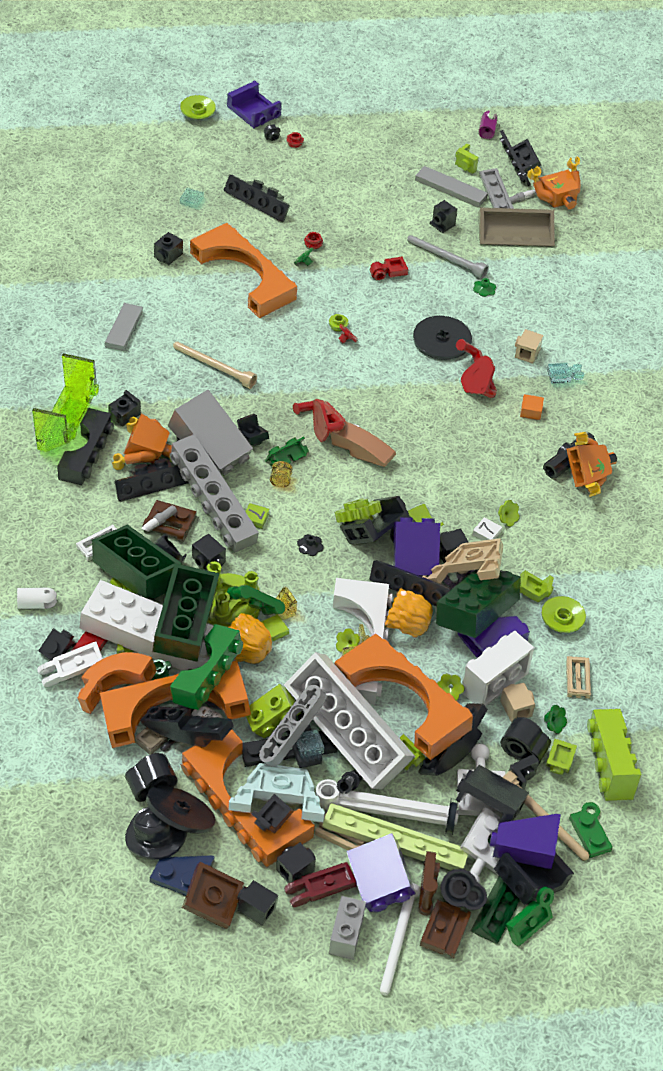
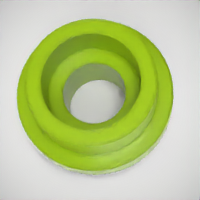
[329,314,348,332]

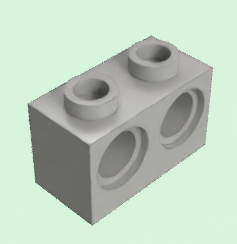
[329,896,366,960]

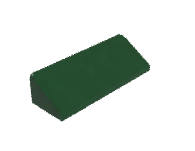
[470,876,520,944]

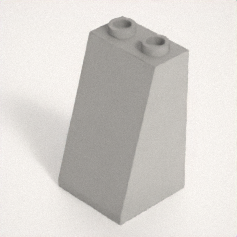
[168,389,253,475]

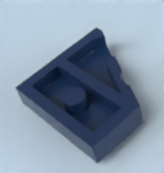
[150,855,215,896]

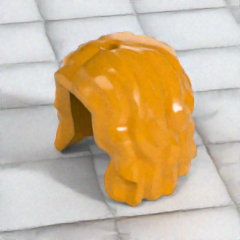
[385,588,433,638]
[228,613,272,664]

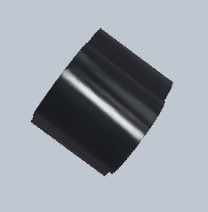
[500,717,551,765]
[125,753,178,802]
[440,869,487,910]

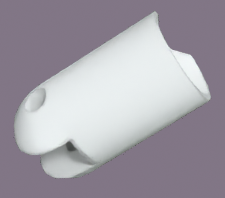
[17,587,57,609]

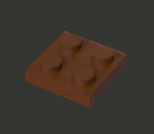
[182,862,244,929]

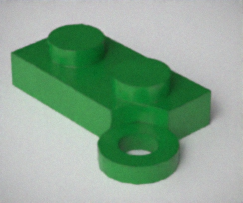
[569,802,613,858]
[506,887,554,947]

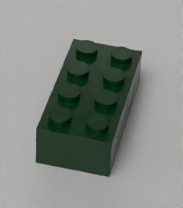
[92,524,182,600]
[152,563,220,662]
[436,569,521,638]

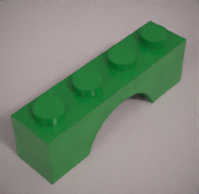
[170,624,243,710]

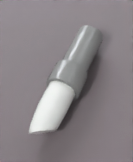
[509,190,536,204]
[141,505,177,532]

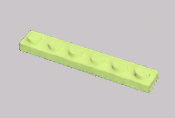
[322,803,468,871]

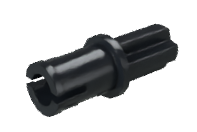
[336,769,363,794]

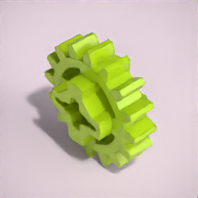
[334,498,382,523]

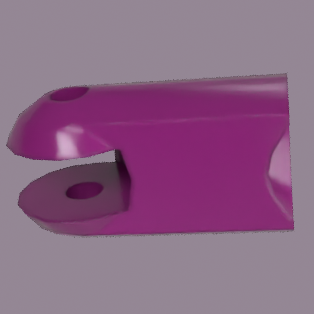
[478,110,498,139]

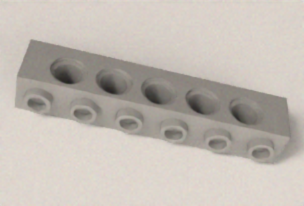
[170,434,259,553]

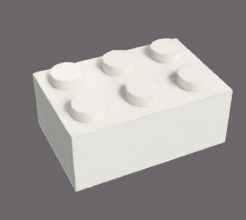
[462,631,534,706]

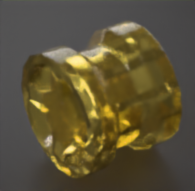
[270,461,293,488]

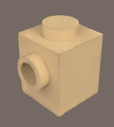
[515,329,544,363]
[500,682,535,723]

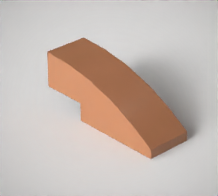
[330,422,396,467]

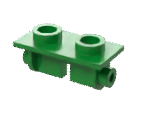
[264,436,309,470]

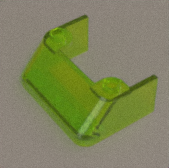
[32,353,99,452]

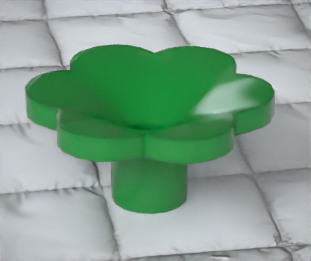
[294,248,313,266]
[473,278,496,297]
[544,705,567,734]

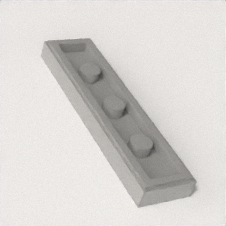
[415,166,488,208]
[479,168,514,209]

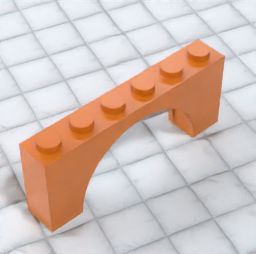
[190,223,298,318]
[335,633,473,760]
[100,660,251,748]
[181,730,315,867]

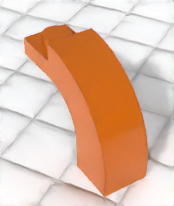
[77,652,157,714]

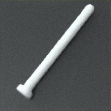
[380,883,421,995]

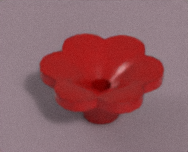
[338,324,358,343]

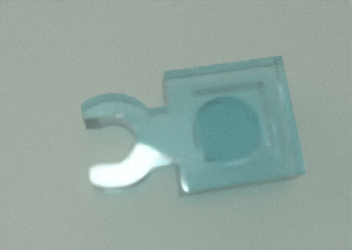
[547,363,584,384]

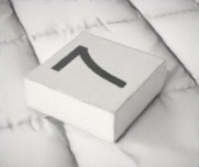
[472,517,502,541]

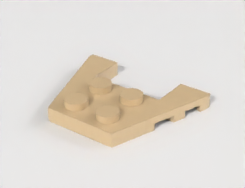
[422,538,503,584]

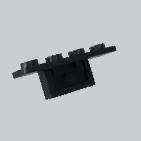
[500,130,542,186]
[224,174,290,222]
[114,458,194,501]
[369,560,452,607]

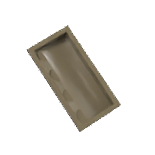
[478,208,555,247]

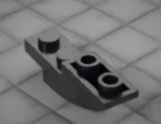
[418,703,488,776]
[140,706,234,747]

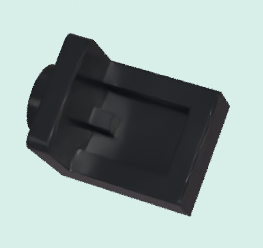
[237,413,270,446]
[38,628,76,661]
[251,794,294,833]

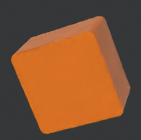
[520,394,544,420]

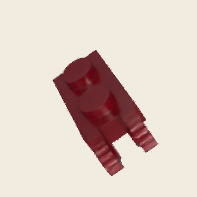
[284,862,357,908]

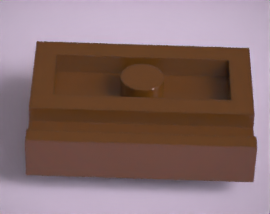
[420,900,471,959]

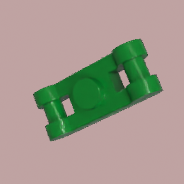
[227,585,285,615]

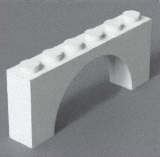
[333,578,392,705]

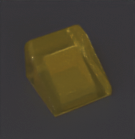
[276,587,297,620]

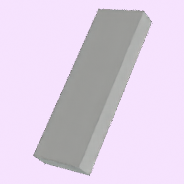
[105,303,143,351]

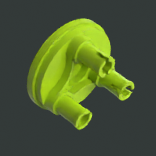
[207,562,261,627]

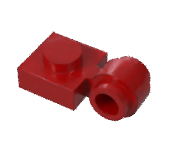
[369,256,409,280]

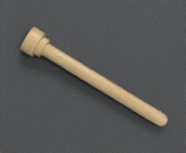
[173,342,257,389]
[503,770,589,861]

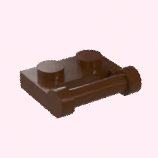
[142,500,197,542]
[418,851,440,916]

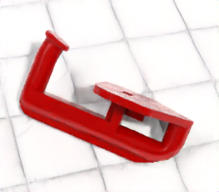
[456,339,497,398]
[292,399,346,442]

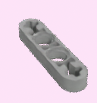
[259,685,326,767]

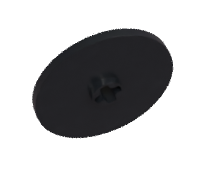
[413,315,472,360]
[146,786,216,834]

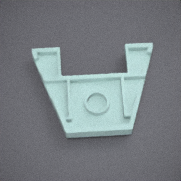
[228,763,325,822]

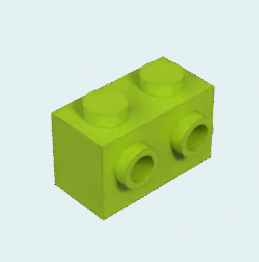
[246,684,302,738]

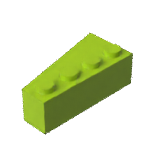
[587,709,642,801]

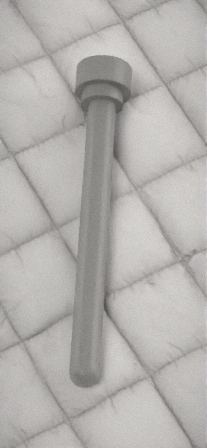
[407,235,489,279]

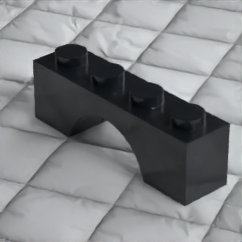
[57,408,114,486]

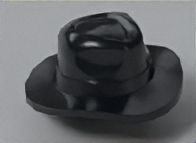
[125,807,187,860]

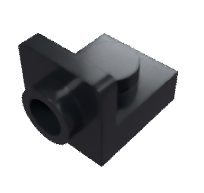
[509,754,539,790]

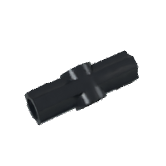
[543,433,596,479]

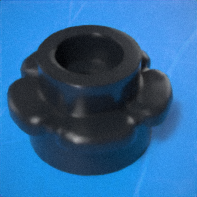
[264,124,281,141]

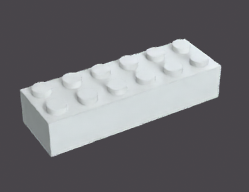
[79,580,213,670]
[284,652,415,789]

